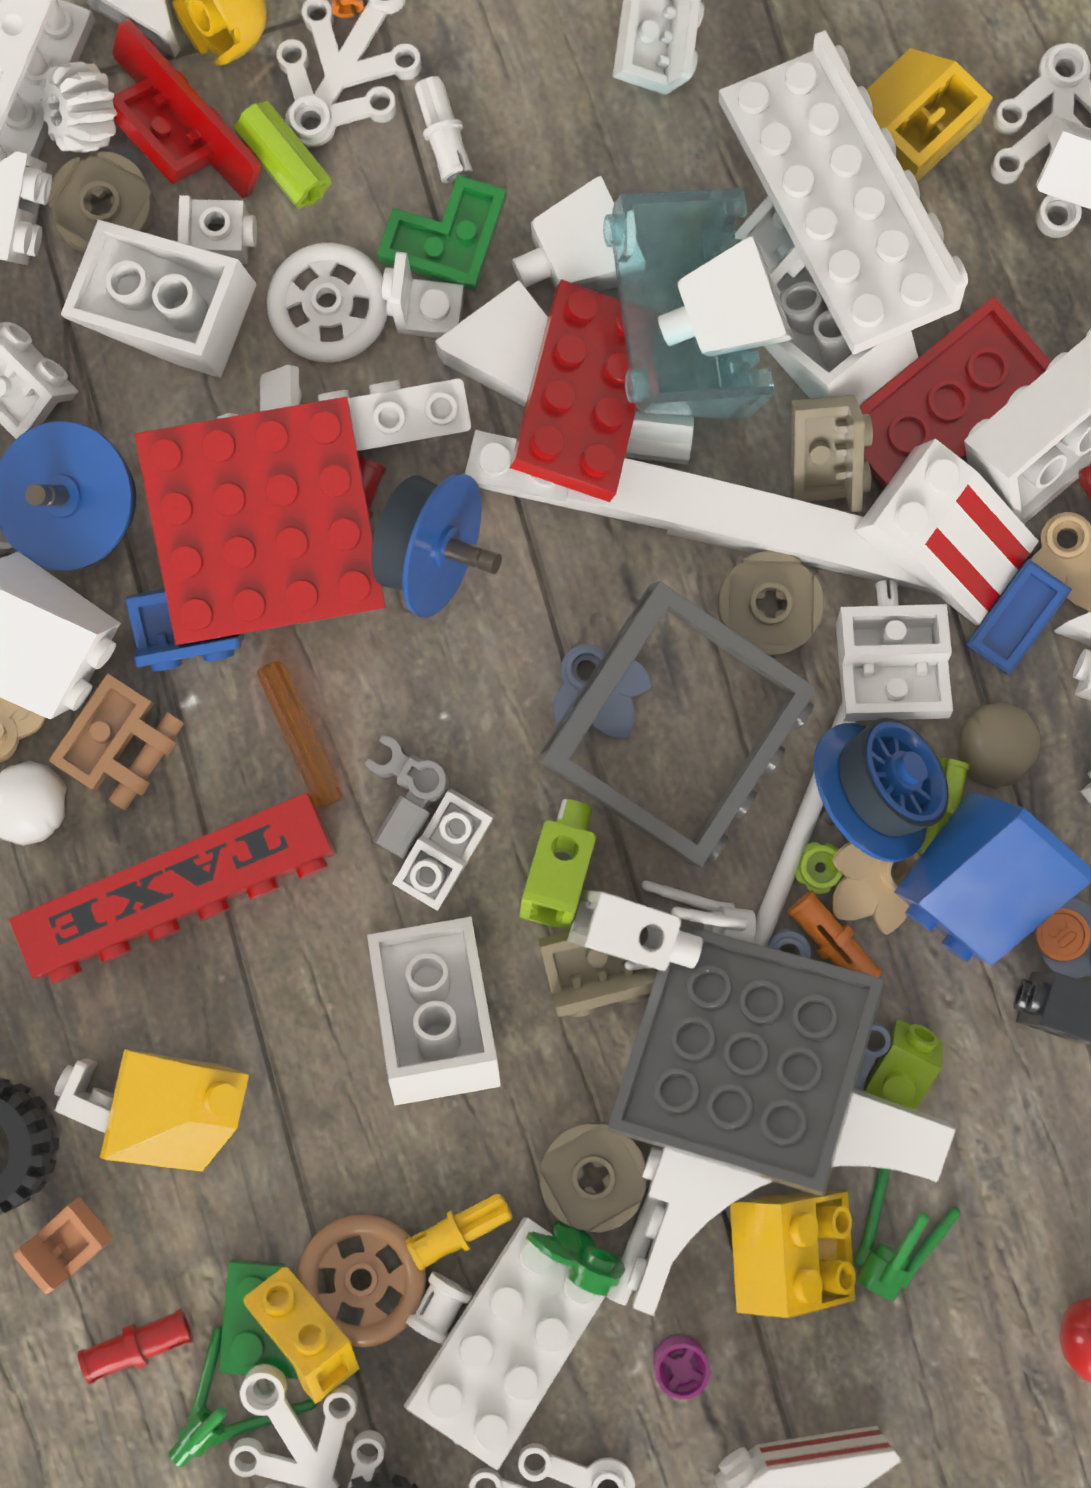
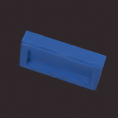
[965,559,1072,675]

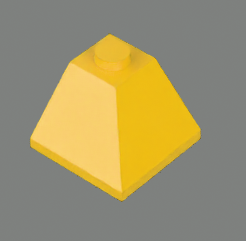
[100,1049,249,1172]

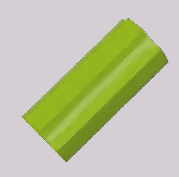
[233,100,332,210]

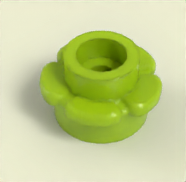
[795,842,845,894]

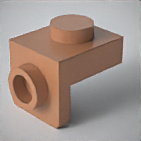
[13,1197,114,1294]

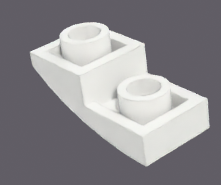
[392,788,496,911]

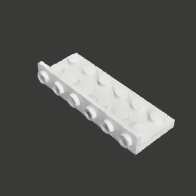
[719,30,968,355]

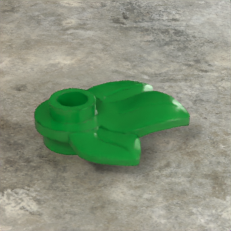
[526,1221,626,1296]

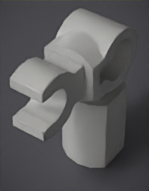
[365,735,450,859]

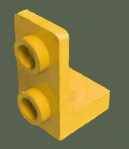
[243,1267,359,1404]

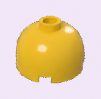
[172,0,267,66]

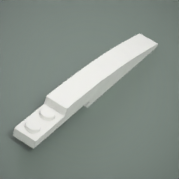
[465,430,935,594]

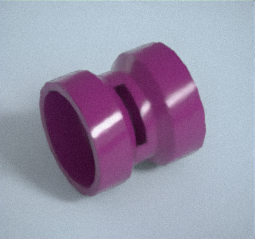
[653,1334,710,1400]

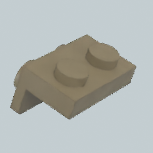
[791,395,873,512]
[538,927,657,1017]

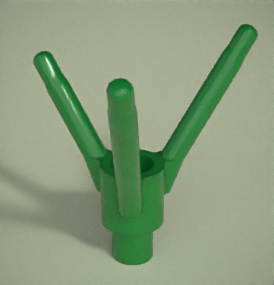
[169,1326,316,1467]

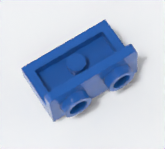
[125,588,244,671]

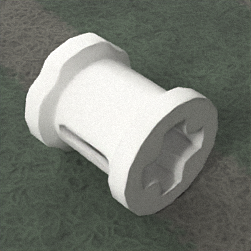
[406,1271,472,1344]

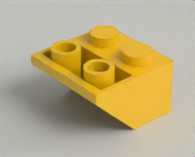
[866,48,993,182]
[730,1191,856,1318]

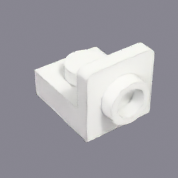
[54,1058,114,1133]

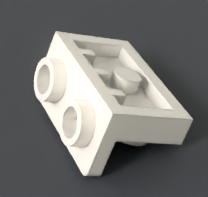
[0,322,78,439]

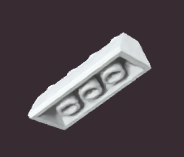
[964,329,1091,524]

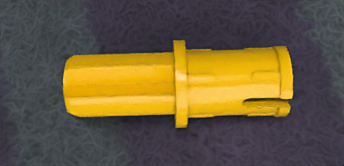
[405,1194,512,1271]

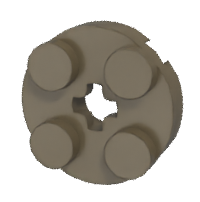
[48,151,155,254]
[717,551,824,658]
[540,1122,647,1233]

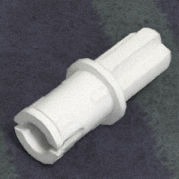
[415,76,473,183]

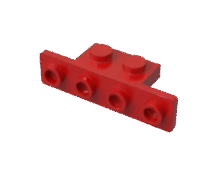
[112,19,261,198]

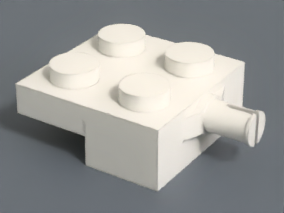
[836,580,953,721]

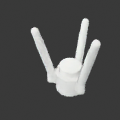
[625,881,756,971]

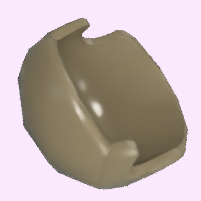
[959,701,1041,788]

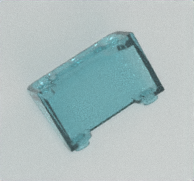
[603,188,774,420]

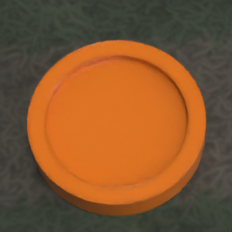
[1035,908,1090,962]

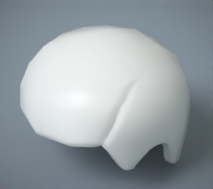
[0,761,67,846]

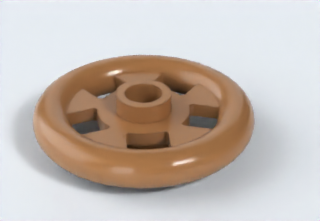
[296,1214,426,1348]

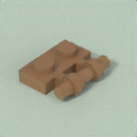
[49,673,184,811]

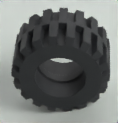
[0,1078,59,1215]

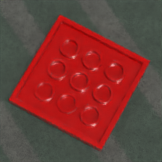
[134,396,386,645]

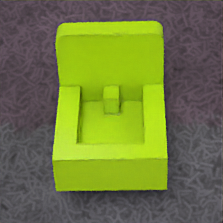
[864,1019,944,1110]

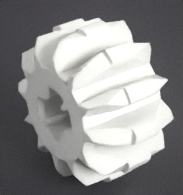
[39,61,117,153]

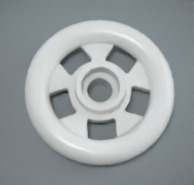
[267,242,387,363]

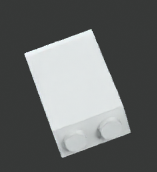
[0,552,121,719]

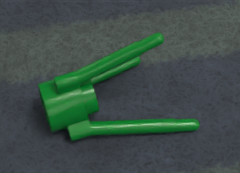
[853,1168,960,1301]

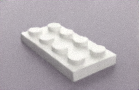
[404,1217,605,1471]

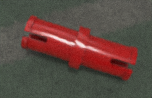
[77,1308,193,1384]

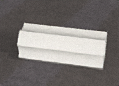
[625,411,694,465]

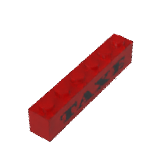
[8,792,337,984]

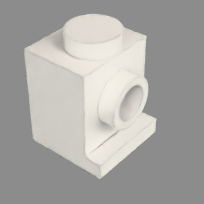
[178,195,257,264]

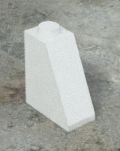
[435,280,548,407]

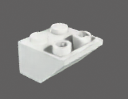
[0,151,52,266]

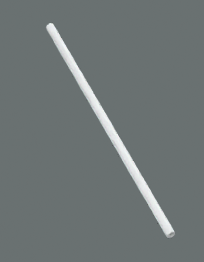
[606,703,856,1305]

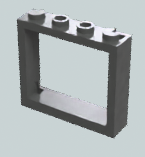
[535,581,817,867]

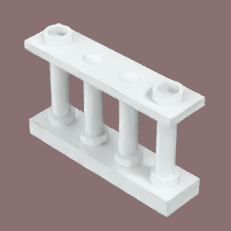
[0,0,96,161]

